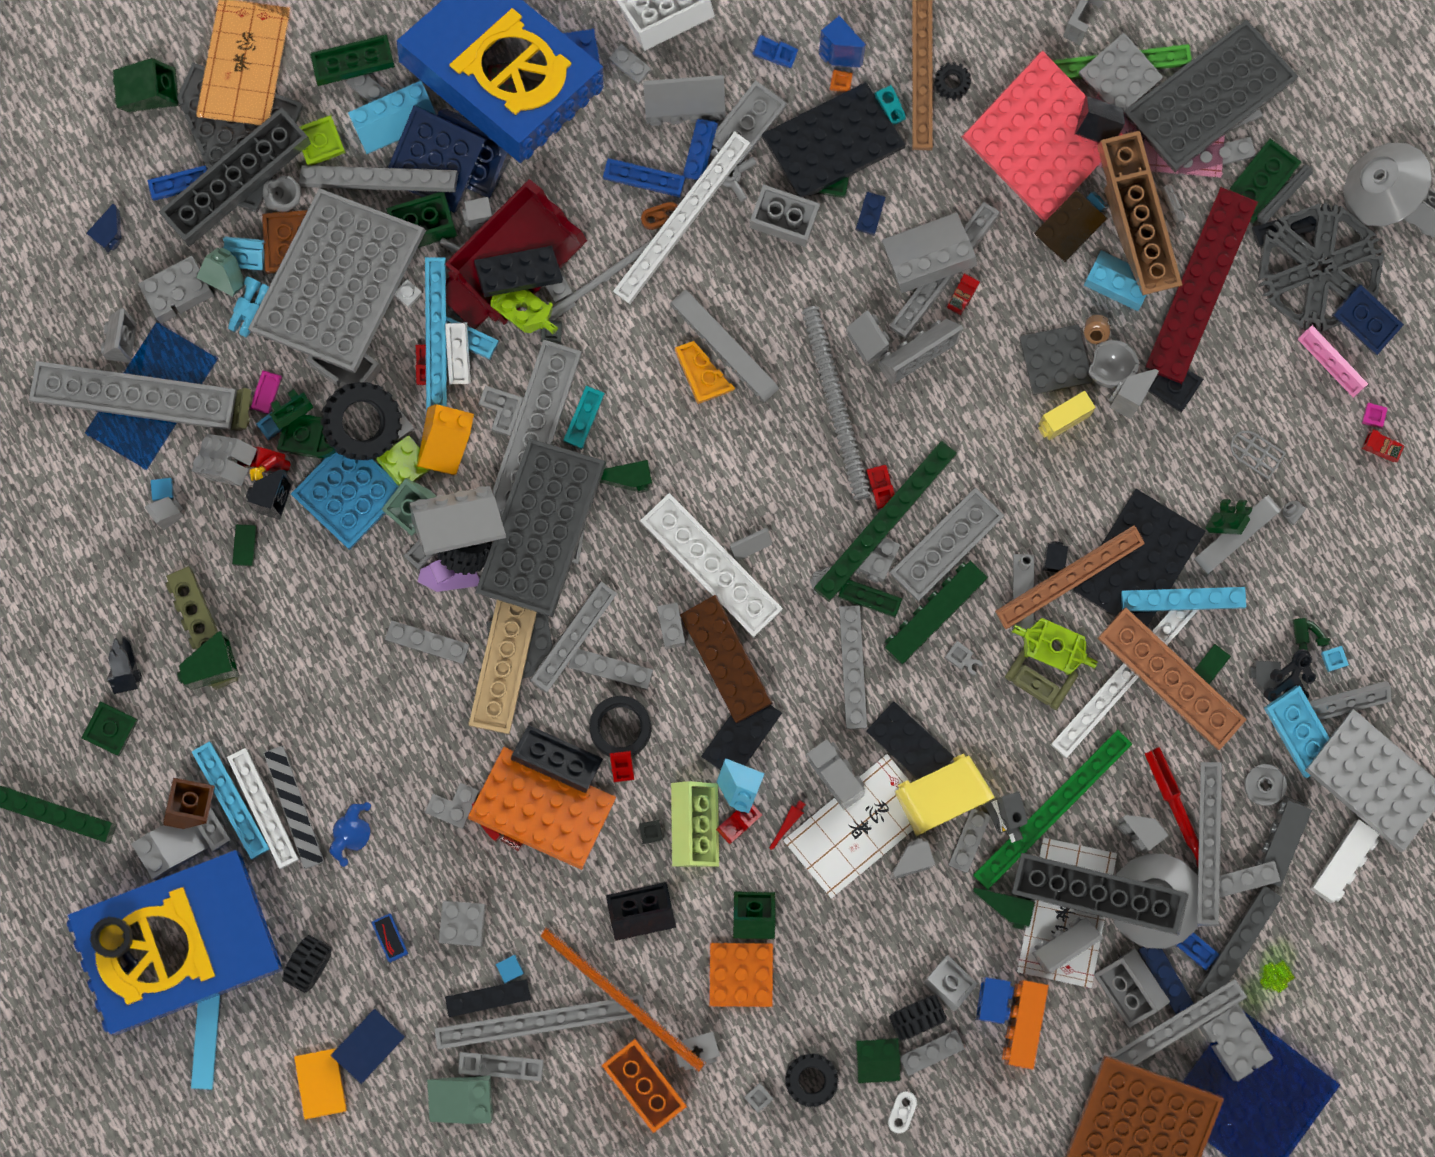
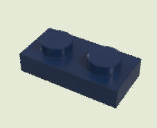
[856,192,886,236]

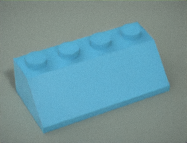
[348,81,436,154]

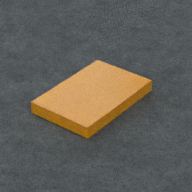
[294,1048,347,1120]

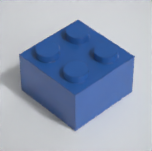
[976,977,1013,1024]

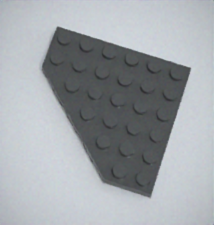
[177,62,304,213]

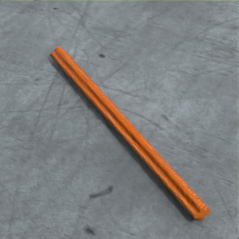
[541,928,706,1072]

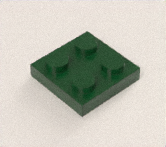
[81,701,138,757]

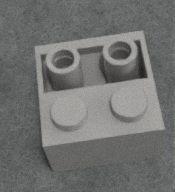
[846,310,890,366]
[1117,815,1169,853]

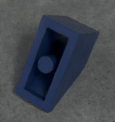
[86,204,121,253]

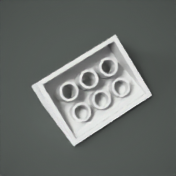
[616,0,715,51]

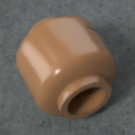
[1084,314,1111,344]

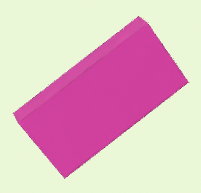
[250,370,282,414]

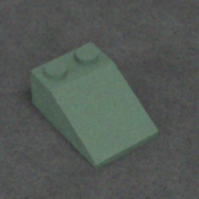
[427,1076,493,1124]

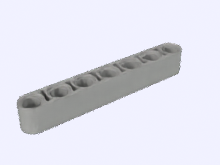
[670,290,779,403]

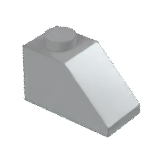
[144,497,183,530]

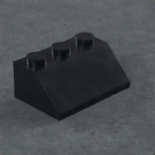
[246,469,293,520]
[606,882,677,941]

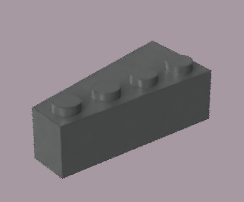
[1255,795,1312,887]

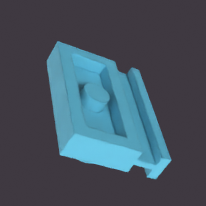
[223,237,264,270]

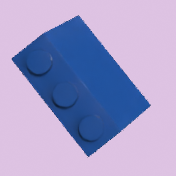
[819,16,866,68]

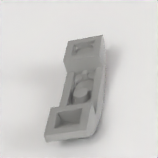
[458,1052,544,1081]

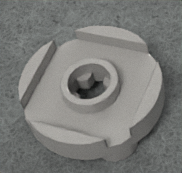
[1244,764,1287,806]

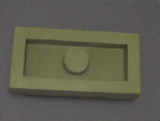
[231,388,253,431]

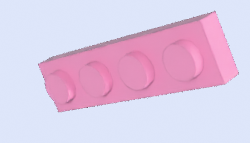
[1298,325,1368,398]

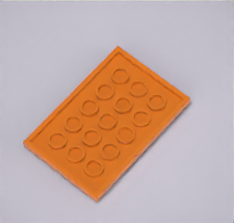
[468,747,616,870]

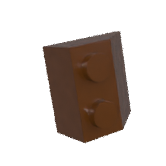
[163,777,215,829]

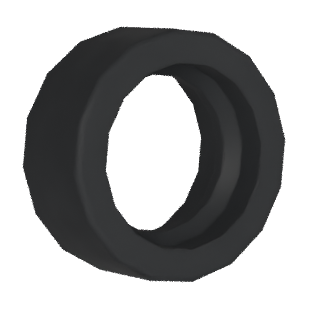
[90,917,133,958]

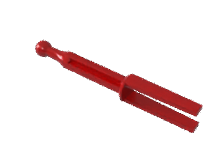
[1144,747,1199,868]

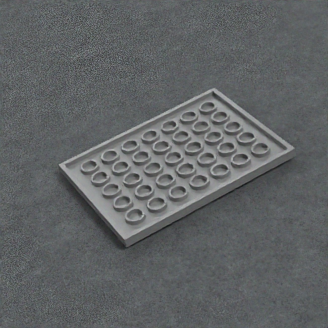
[248,188,426,373]

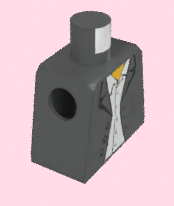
[985,791,1028,843]

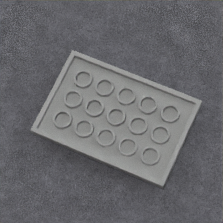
[1305,709,1435,852]

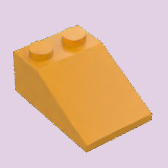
[417,404,474,475]

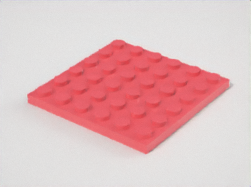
[961,51,1123,222]

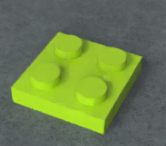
[300,115,345,166]
[376,435,431,486]

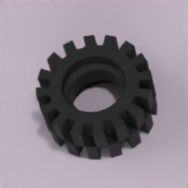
[934,62,971,101]

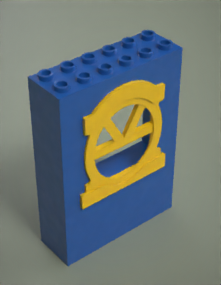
[397,0,603,163]
[66,850,283,1035]

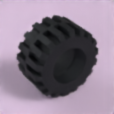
[437,541,492,575]
[282,935,332,993]
[889,995,947,1041]
[785,1053,839,1107]

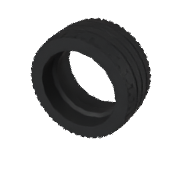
[589,696,652,757]

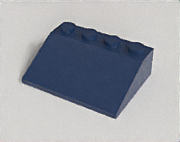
[438,108,511,199]

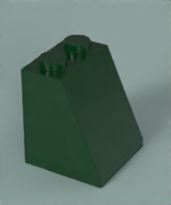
[113,58,179,112]
[177,631,239,690]

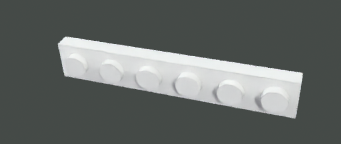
[227,748,299,869]

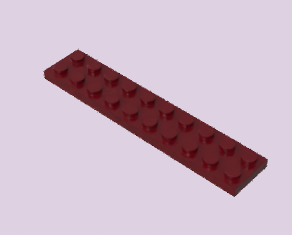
[1144,187,1258,384]

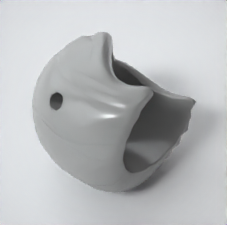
[263,176,301,212]

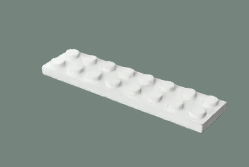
[640,493,783,638]

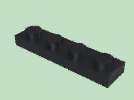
[1252,205,1331,247]
[445,979,531,1018]

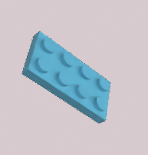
[1264,685,1329,778]

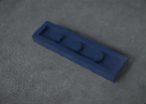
[1138,947,1194,1015]

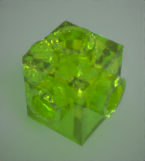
[1259,960,1295,993]

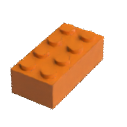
[1002,980,1049,1070]
[602,1039,687,1133]

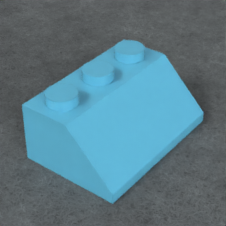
[1084,250,1146,311]

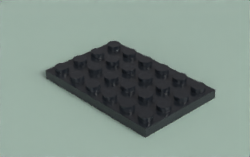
[762,82,905,198]
[1073,489,1206,627]

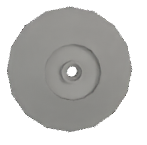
[1343,143,1432,226]
[1114,854,1198,949]

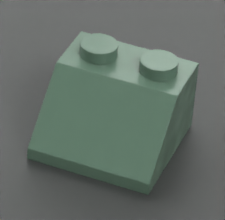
[196,247,245,297]

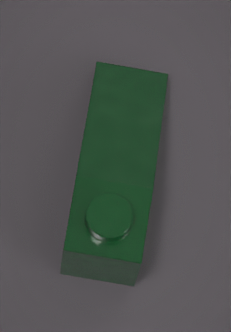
[600,460,653,493]
[972,887,1035,930]

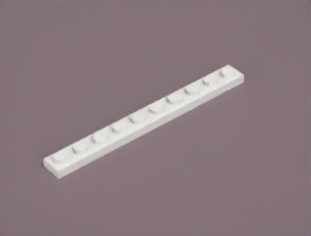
[613,132,751,304]
[1051,610,1198,758]

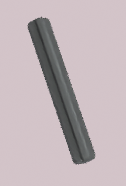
[1257,165,1313,224]

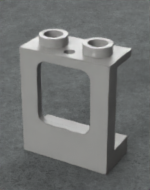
[1063,0,1104,46]

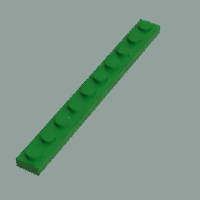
[972,730,1132,890]

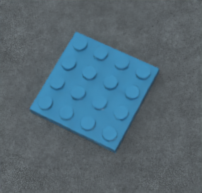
[291,452,399,550]

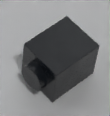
[1042,541,1068,573]

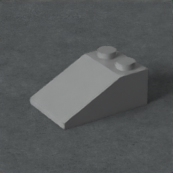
[101,308,137,363]
[131,825,210,880]

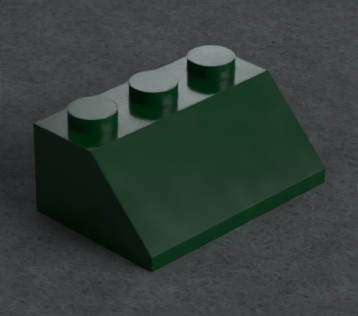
[386,192,458,248]

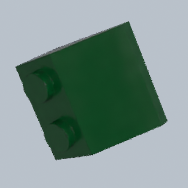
[733,891,776,939]
[855,1038,900,1083]

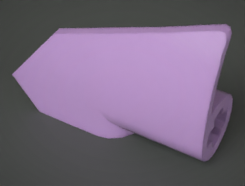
[418,560,480,592]

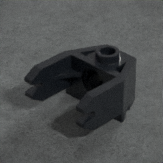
[107,636,142,694]

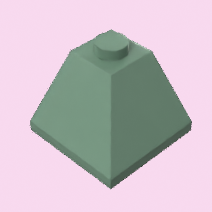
[381,478,437,536]

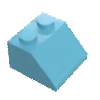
[717,758,764,813]

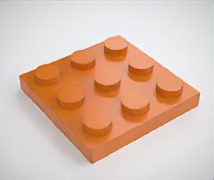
[710,943,773,1007]

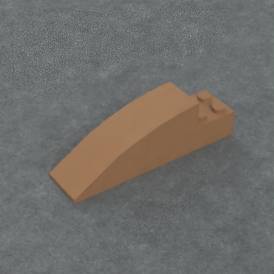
[1097,131,1182,296]

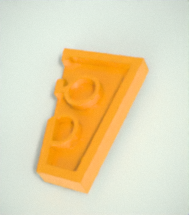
[674,341,736,404]

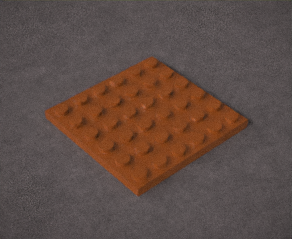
[1065,1055,1224,1157]

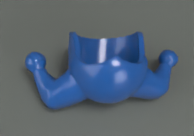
[329,802,371,867]

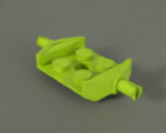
[491,289,558,334]
[1011,618,1098,675]

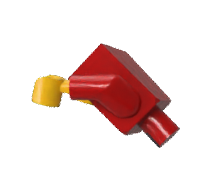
[236,446,291,481]

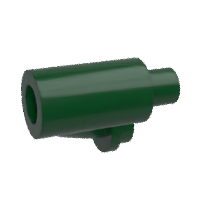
[1292,618,1331,651]

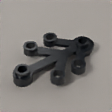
[1263,649,1316,701]

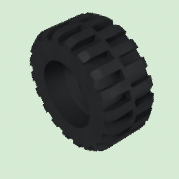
[321,382,402,460]

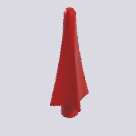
[769,800,806,850]

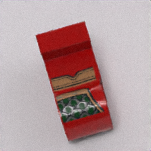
[947,273,980,316]
[1362,429,1404,462]

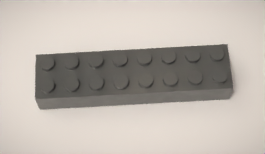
[159,108,311,247]
[1012,853,1189,936]

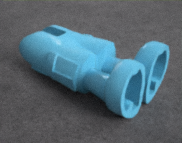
[228,276,269,338]

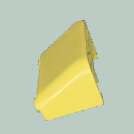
[895,754,994,837]

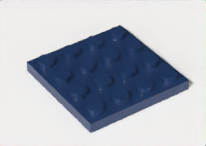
[388,105,487,213]

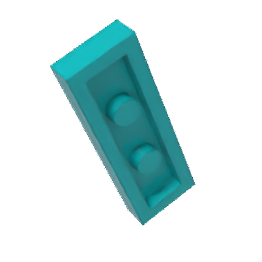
[563,386,605,449]

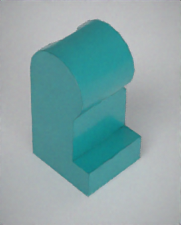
[874,85,906,126]

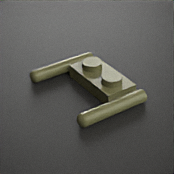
[1005,647,1078,710]

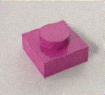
[1362,403,1388,429]

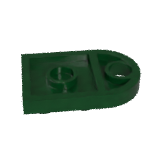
[277,414,336,459]

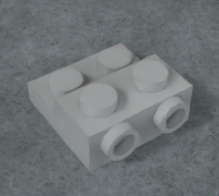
[855,528,900,583]

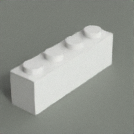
[1309,820,1379,903]

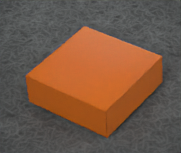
[830,69,853,93]

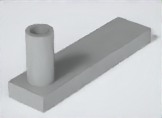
[1012,554,1034,636]

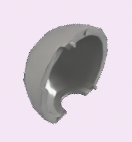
[1089,340,1139,388]

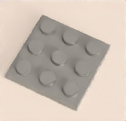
[1078,33,1163,113]

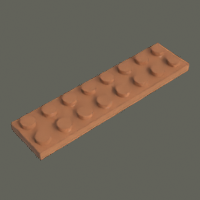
[1097,608,1247,750]

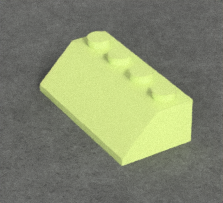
[671,781,719,867]

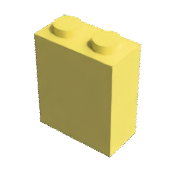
[1038,391,1096,441]

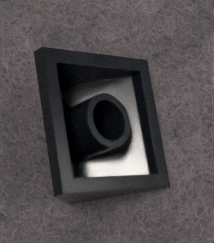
[1075,96,1125,143]

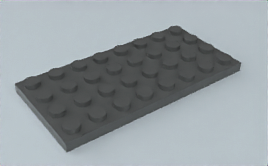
[1124,19,1299,172]
[475,438,606,617]

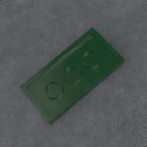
[310,34,395,86]
[1229,138,1302,224]

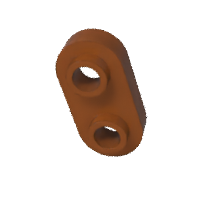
[641,202,678,230]

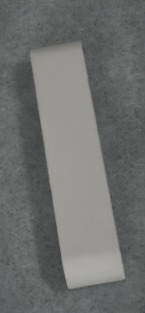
[1194,495,1282,574]

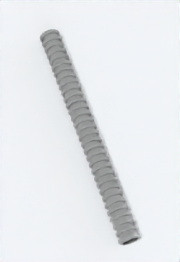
[801,306,871,500]

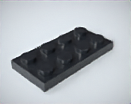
[474,246,563,298]
[866,701,954,780]
[701,705,782,771]
[511,725,603,793]

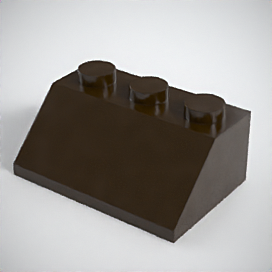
[1034,190,1108,262]

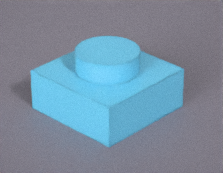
[1321,646,1349,672]

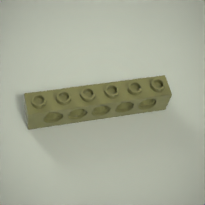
[165,566,238,690]

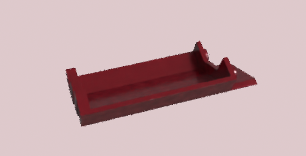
[445,179,588,330]

